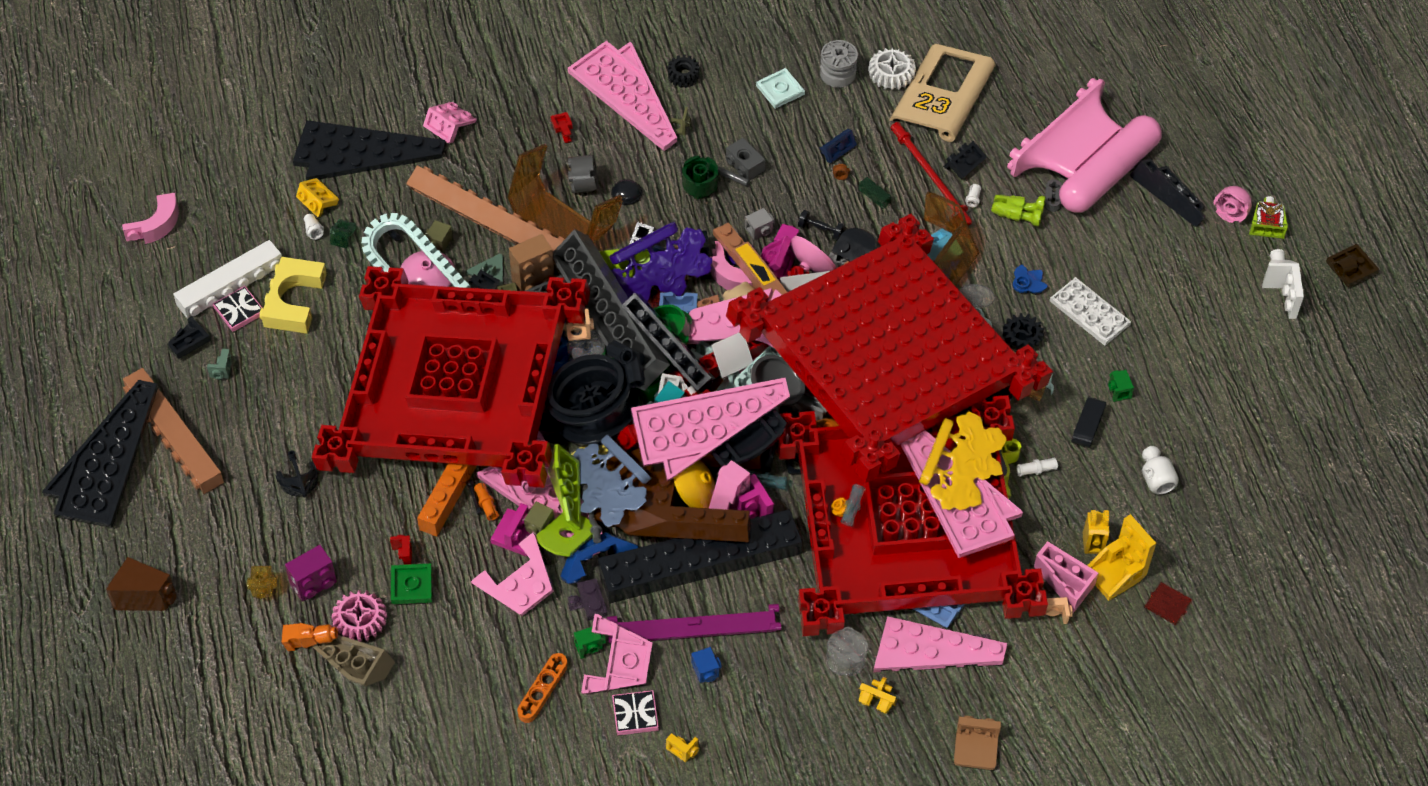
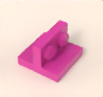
[760,236,795,283]
[737,474,774,519]
[490,503,530,557]

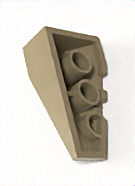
[312,635,395,686]

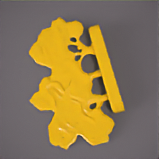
[919,411,1006,510]

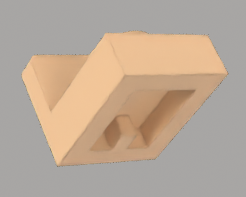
[1045,597,1072,624]

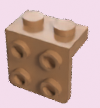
[954,716,1001,770]

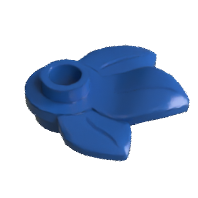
[1012,265,1048,293]

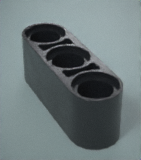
[1071,396,1107,448]

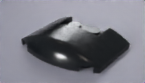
[710,408,787,467]

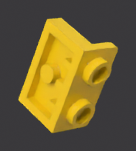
[296,178,339,217]

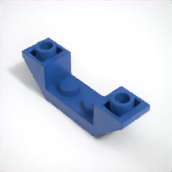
[560,532,638,584]

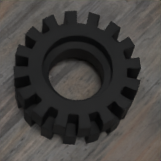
[668,55,699,88]

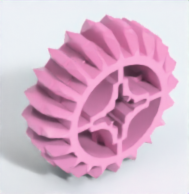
[332,590,387,642]

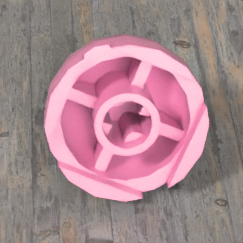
[1213,186,1252,223]

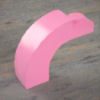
[122,193,179,244]
[710,241,752,290]

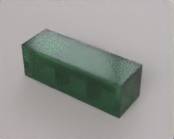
[858,177,891,209]

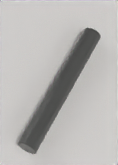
[718,166,750,186]

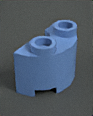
[659,292,698,314]

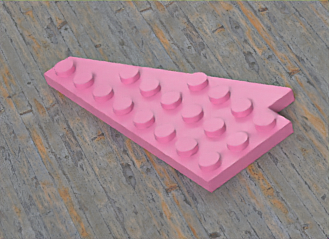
[568,41,677,151]

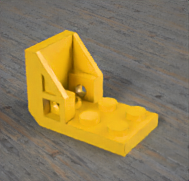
[1087,514,1156,601]

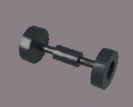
[798,210,845,241]

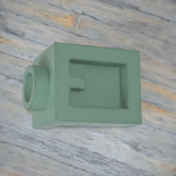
[207,349,233,379]

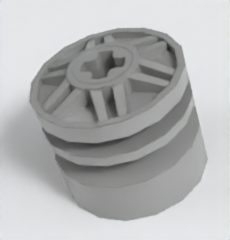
[820,40,858,87]

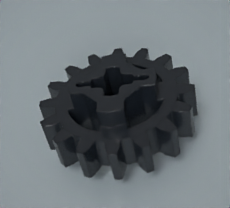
[1002,313,1044,350]

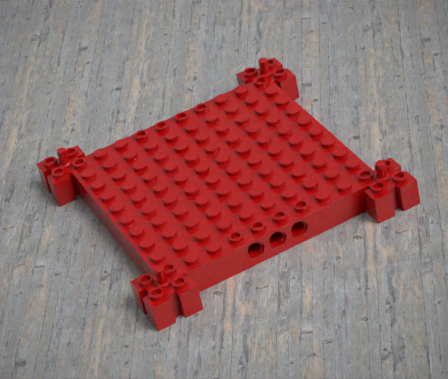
[726,214,1053,483]
[311,266,590,488]
[778,395,1048,636]

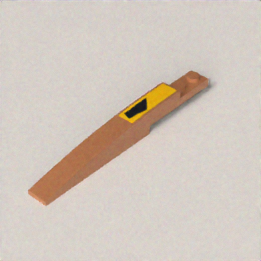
[713,223,787,301]

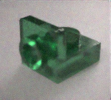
[330,219,356,248]

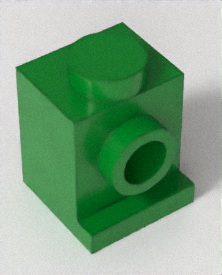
[1108,370,1134,402]
[573,626,606,659]

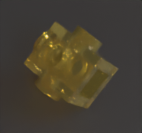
[247,566,277,599]

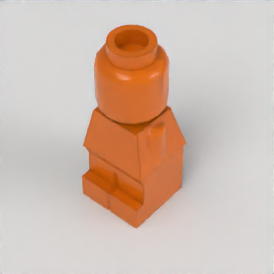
[281,623,338,651]

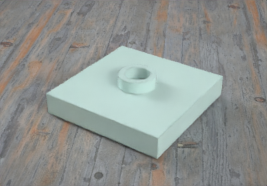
[756,68,805,109]

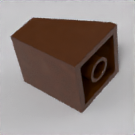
[106,557,177,611]

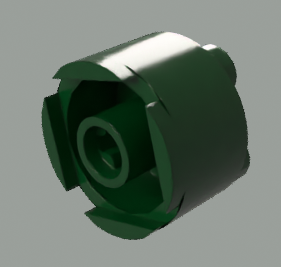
[682,156,718,199]

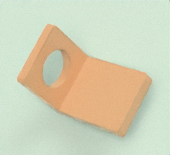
[566,309,594,341]

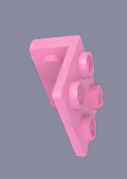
[423,102,477,144]

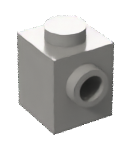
[745,208,774,240]

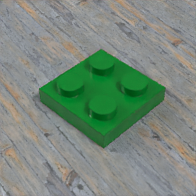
[391,563,432,604]

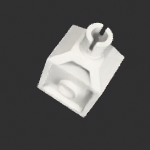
[1262,249,1304,319]

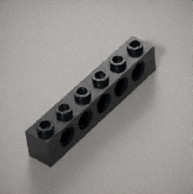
[621,293,716,392]

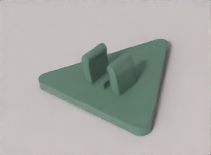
[467,254,503,286]

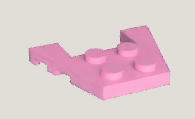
[471,533,554,616]
[581,614,652,694]

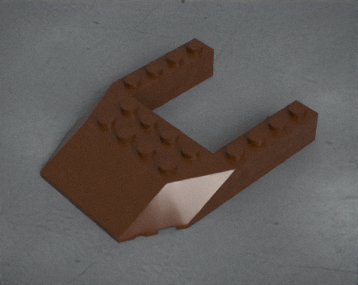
[594,448,763,542]

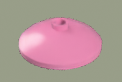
[791,236,837,273]
[400,251,454,287]

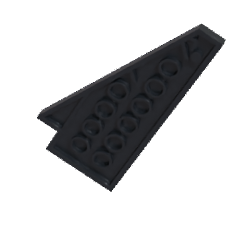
[293,120,446,181]
[42,380,159,528]

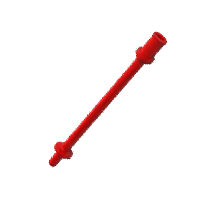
[890,122,972,225]

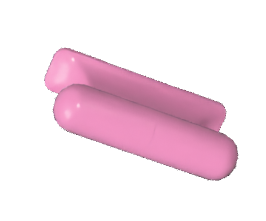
[1007,78,1162,213]

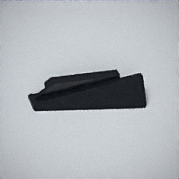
[1130,158,1206,227]

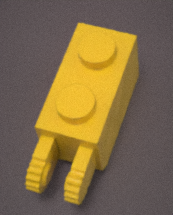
[1083,510,1109,554]

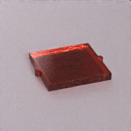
[1144,582,1192,625]

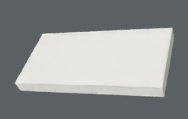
[1050,277,1131,346]

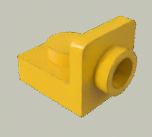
[666,733,699,763]

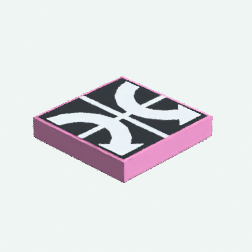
[213,286,262,332]
[612,690,659,736]

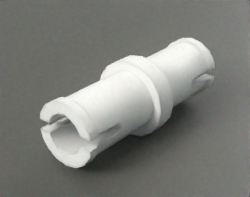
[1017,457,1058,477]

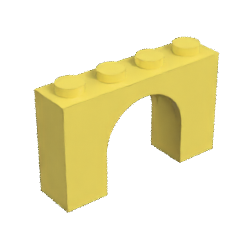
[260,257,327,334]

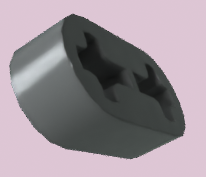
[1044,179,1062,212]

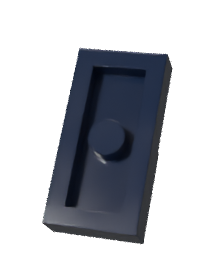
[820,129,857,163]

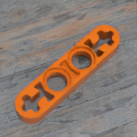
[517,653,568,723]

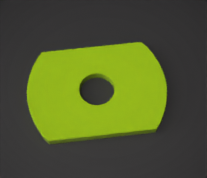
[536,512,593,556]

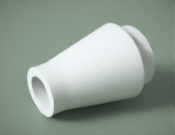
[304,214,324,240]

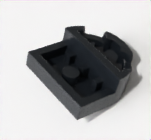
[832,228,877,262]

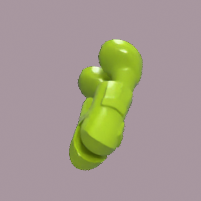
[991,195,1046,227]

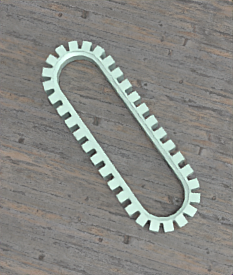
[361,213,471,288]

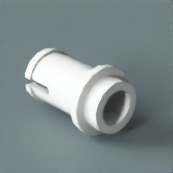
[965,184,981,208]

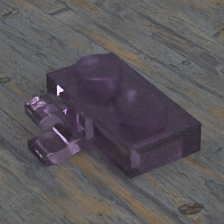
[568,578,607,621]

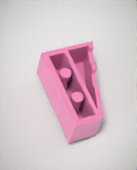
[709,460,750,510]
[1034,541,1098,613]

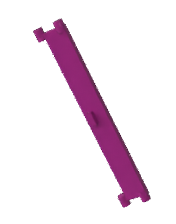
[607,604,781,643]

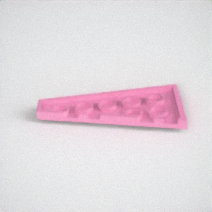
[873,616,1007,672]

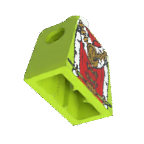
[1249,196,1288,239]

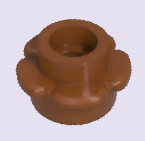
[833,164,850,180]

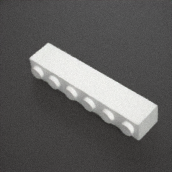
[173,240,282,319]

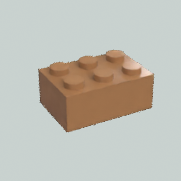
[509,234,555,291]

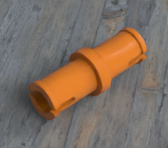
[474,483,499,521]

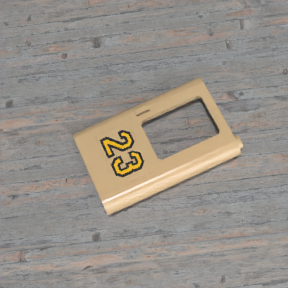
[890,44,996,142]

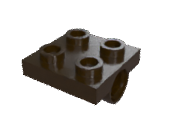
[1326,244,1379,288]

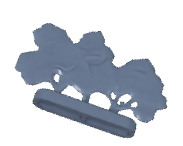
[573,435,652,527]

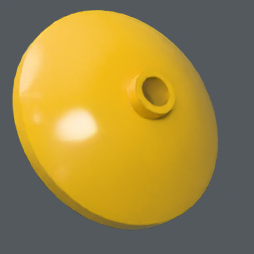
[673,460,715,508]

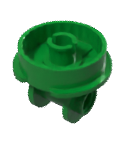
[653,305,692,365]

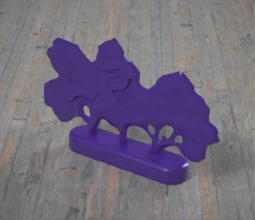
[609,222,712,301]

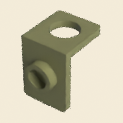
[668,107,691,135]

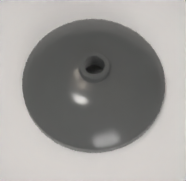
[750,355,805,407]

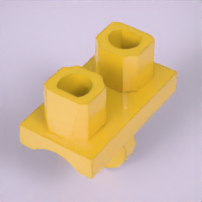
[859,677,897,714]

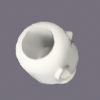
[1142,446,1179,494]

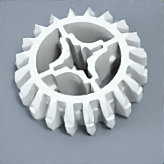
[868,48,916,90]

